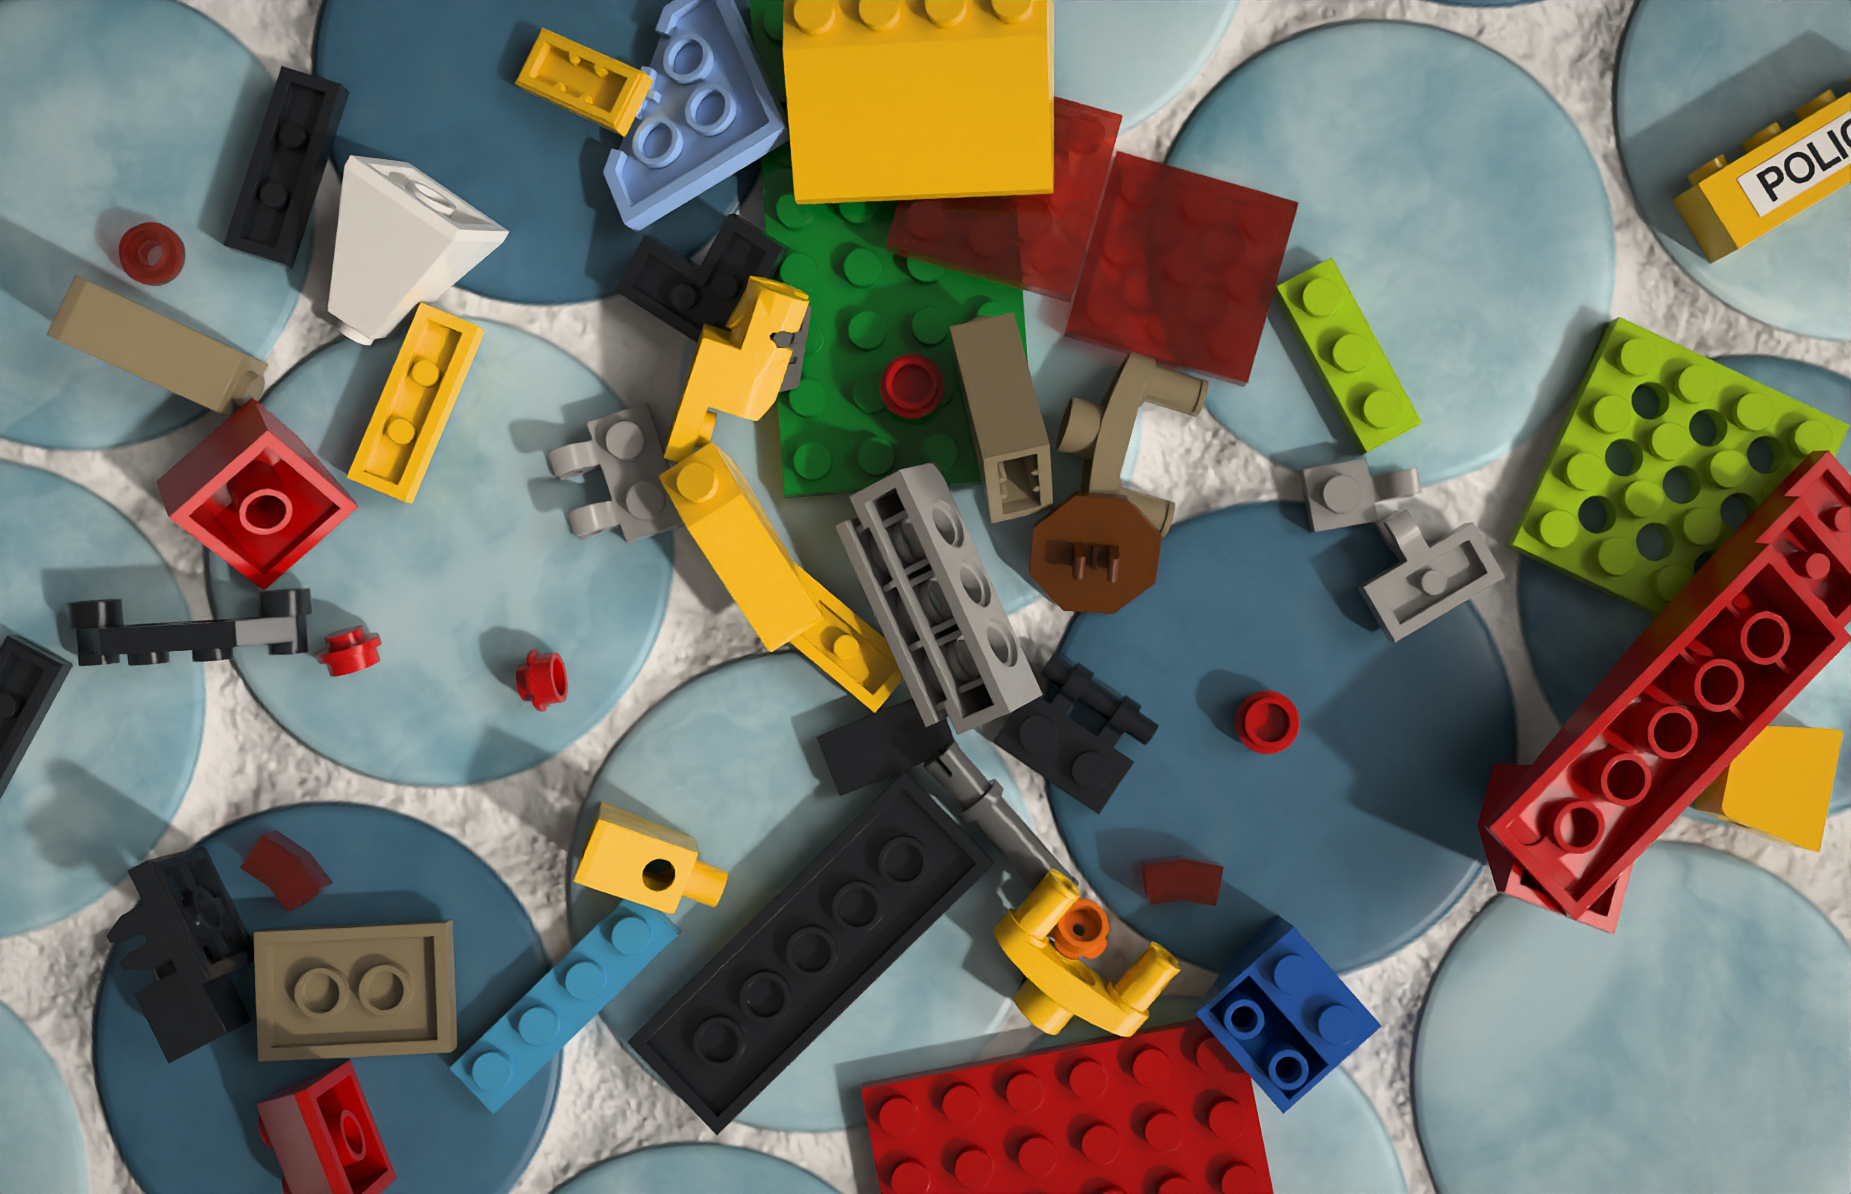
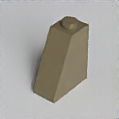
[46,275,268,417]
[950,312,1054,524]

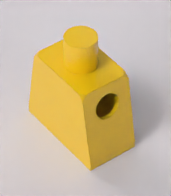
[1694,725,1844,852]
[573,801,729,914]

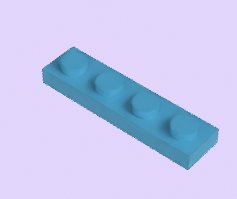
[449,899,682,1115]

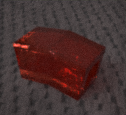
[240,831,333,913]
[1140,855,1224,906]

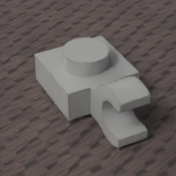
[1300,458,1422,533]

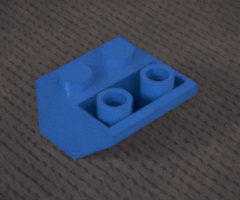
[1194,916,1381,1114]

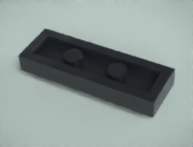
[223,66,349,269]

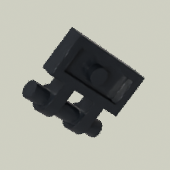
[993,653,1159,815]

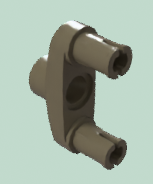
[1056,352,1208,538]

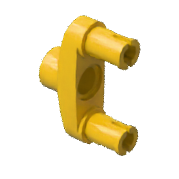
[993,868,1181,1037]

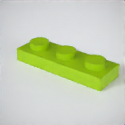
[1272,257,1422,456]

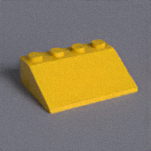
[783,0,1054,205]

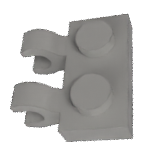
[547,402,685,544]

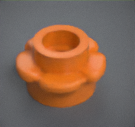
[1048,898,1110,960]

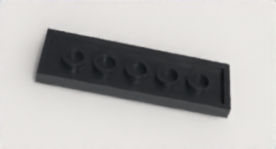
[628,770,995,1135]

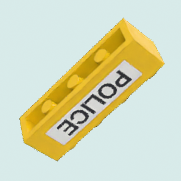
[1672,77,1851,263]

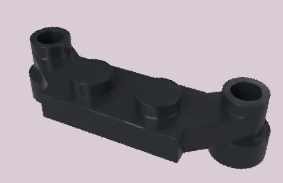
[66,588,312,666]

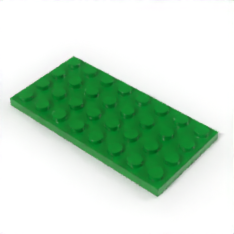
[750,0,1028,498]

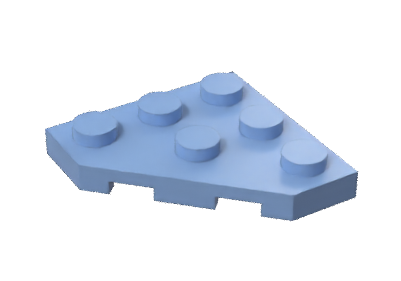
[603,0,790,232]

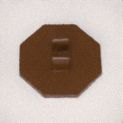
[1029,492,1162,614]

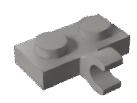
[1357,509,1505,642]

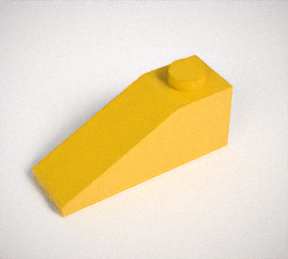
[658,441,825,652]

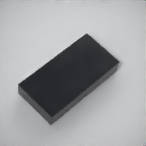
[817,698,954,796]

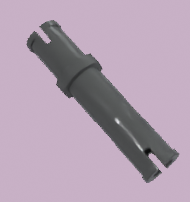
[923,739,1079,890]

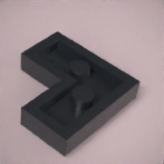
[615,214,789,343]

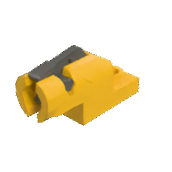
[664,276,811,463]

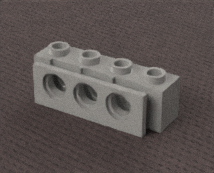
[835,461,1043,735]

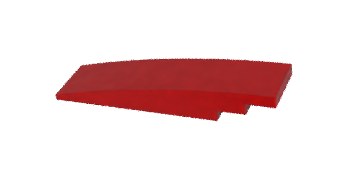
[1483,450,1851,921]

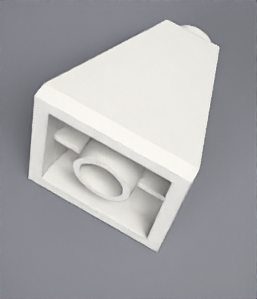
[328,155,509,345]

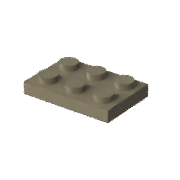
[253,919,458,1062]

